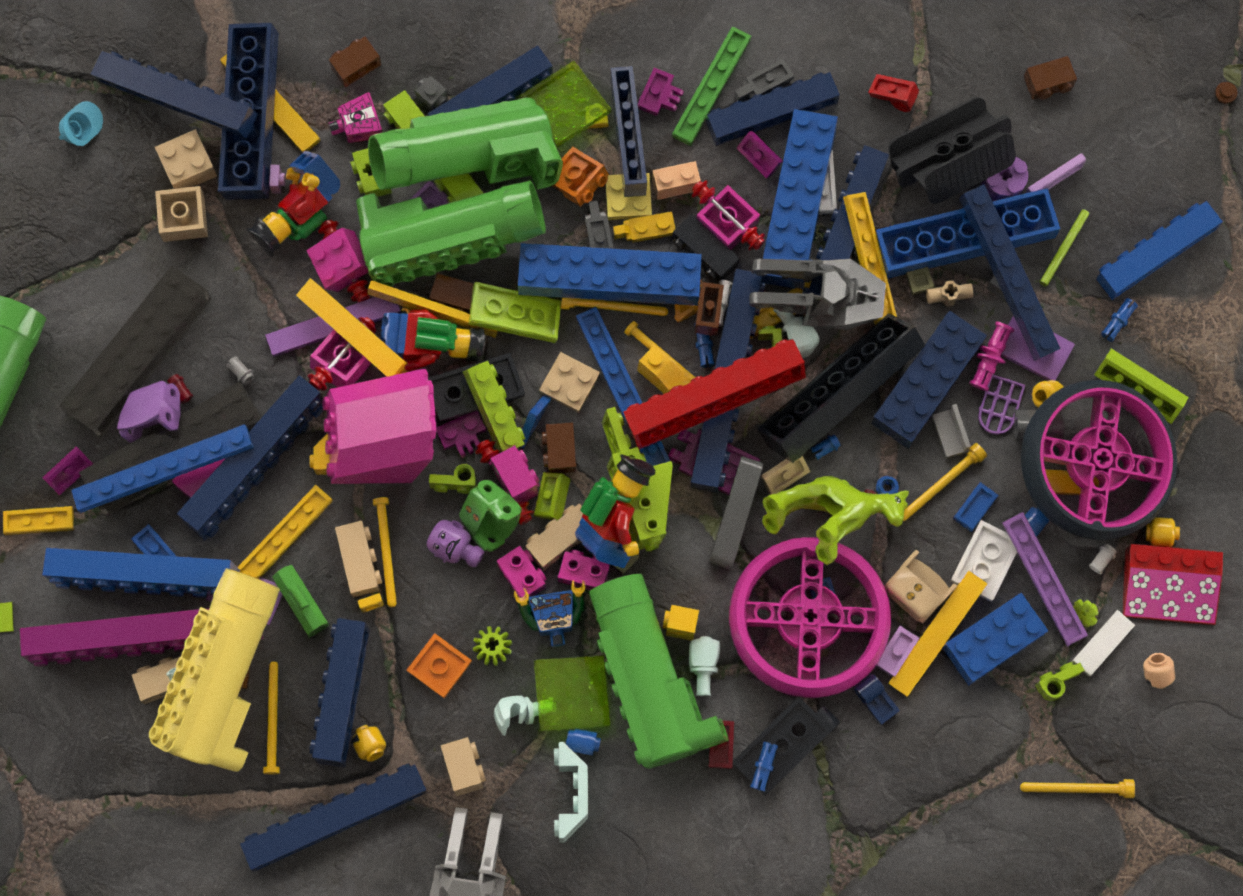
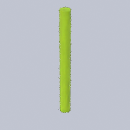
[1039,209,1089,287]

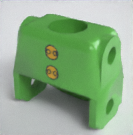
[459,480,522,552]

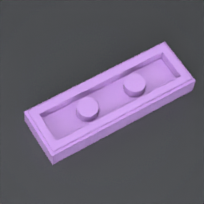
[1026,153,1086,193]

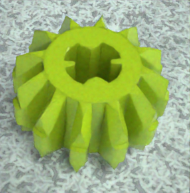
[473,626,512,666]

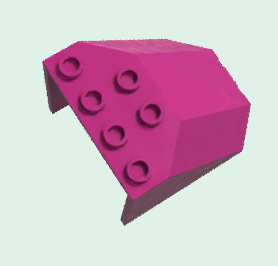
[322,369,436,484]

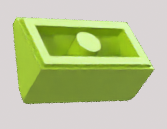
[534,472,570,521]

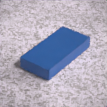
[953,482,999,532]

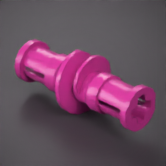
[969,322,1015,391]

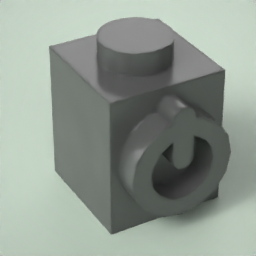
[414,76,448,112]

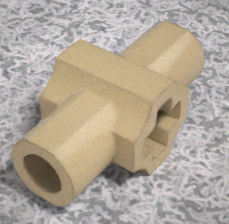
[926,281,973,307]

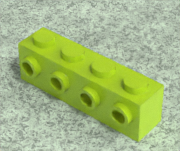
[1094,348,1189,424]
[463,361,525,453]

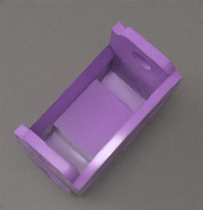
[117,381,180,444]

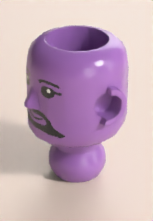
[427,520,484,567]

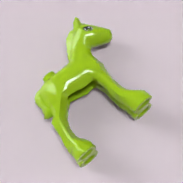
[762,476,909,565]

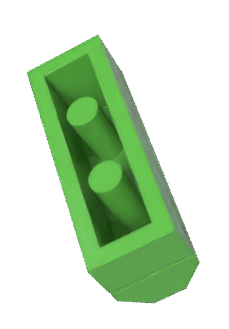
[272,565,329,638]

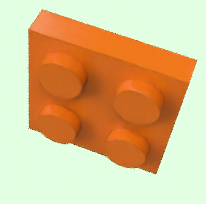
[407,633,472,699]

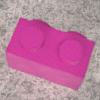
[497,546,547,598]
[558,550,610,590]

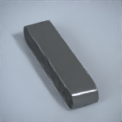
[709,456,763,570]

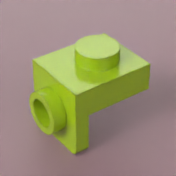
[758,326,782,347]

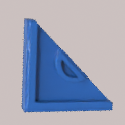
[520,395,552,449]

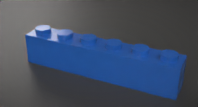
[1096,201,1223,300]

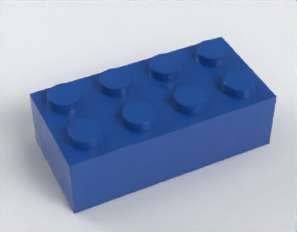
[942,593,1048,686]

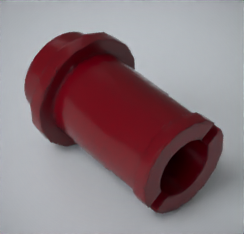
[167,374,194,404]

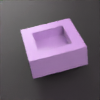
[269,165,286,194]

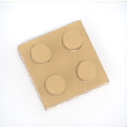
[539,352,600,413]

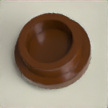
[1215,82,1238,104]

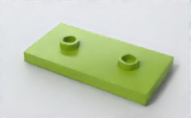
[469,282,561,343]

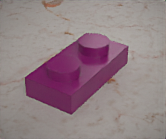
[736,131,783,178]
[42,447,93,495]

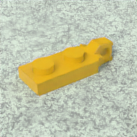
[613,212,675,243]

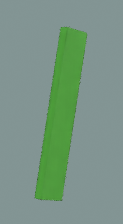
[672,26,751,146]

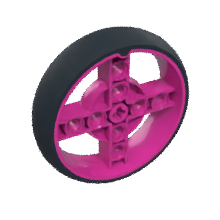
[1021,380,1177,540]

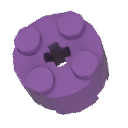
[980,157,1028,201]

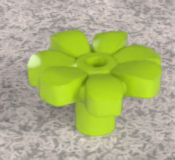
[1073,599,1098,627]

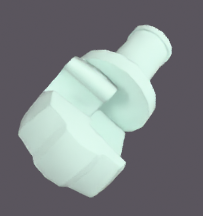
[773,309,819,358]
[689,636,720,696]
[494,696,554,736]

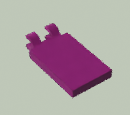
[668,429,760,495]

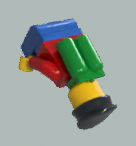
[246,151,340,257]
[380,308,485,374]
[575,454,656,568]

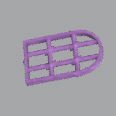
[978,375,1025,435]

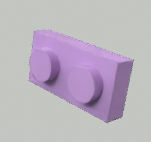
[876,626,919,677]

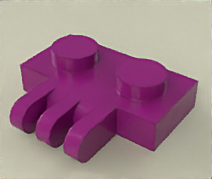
[637,68,684,116]
[436,411,486,458]

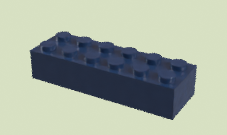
[871,311,987,449]
[310,618,370,768]

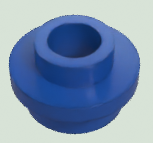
[876,476,899,494]

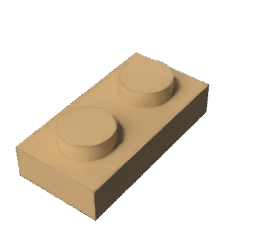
[761,456,810,494]

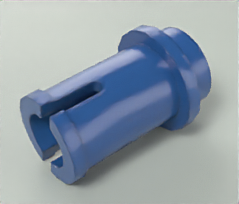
[810,435,841,460]

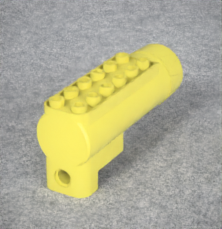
[149,568,280,772]

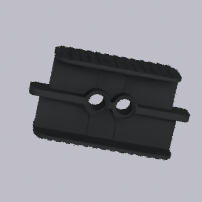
[888,97,1016,204]

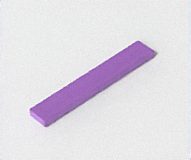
[266,297,401,357]
[1002,512,1088,646]

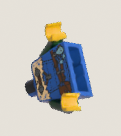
[514,580,585,647]

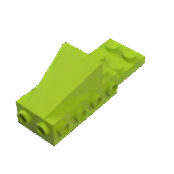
[601,407,673,551]

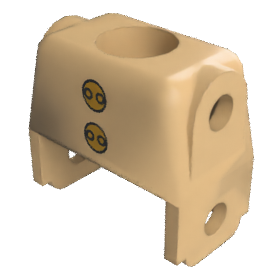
[884,550,957,623]

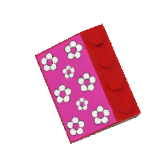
[1122,544,1223,625]

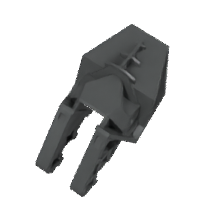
[749,259,886,330]

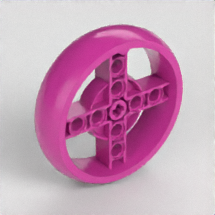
[729,537,891,698]

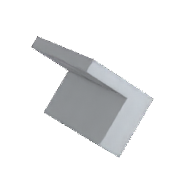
[931,404,971,459]

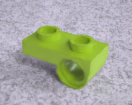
[429,464,477,494]
[1035,662,1085,701]

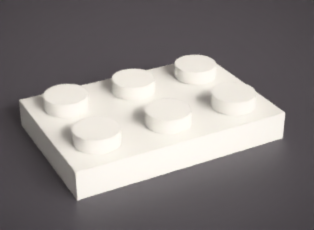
[950,520,1017,602]

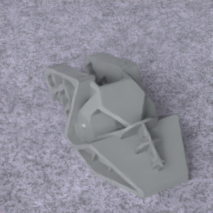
[430,807,506,896]

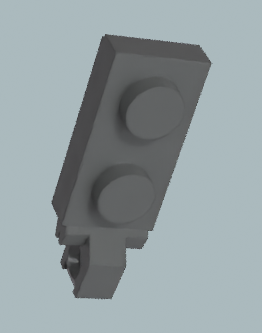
[734,59,794,101]
[585,201,613,249]

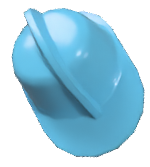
[58,101,103,146]

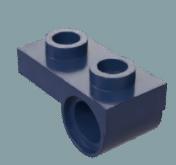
[852,674,900,726]

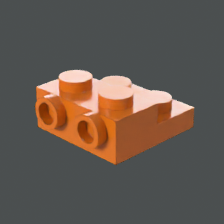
[552,146,609,207]

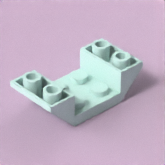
[554,742,588,843]

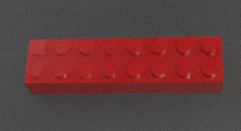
[623,339,806,449]

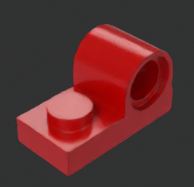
[868,74,919,112]

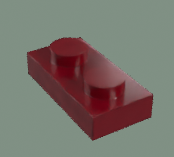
[708,721,734,769]

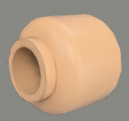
[1143,653,1175,689]

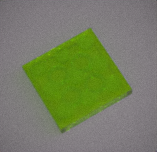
[520,61,612,148]
[534,656,610,731]

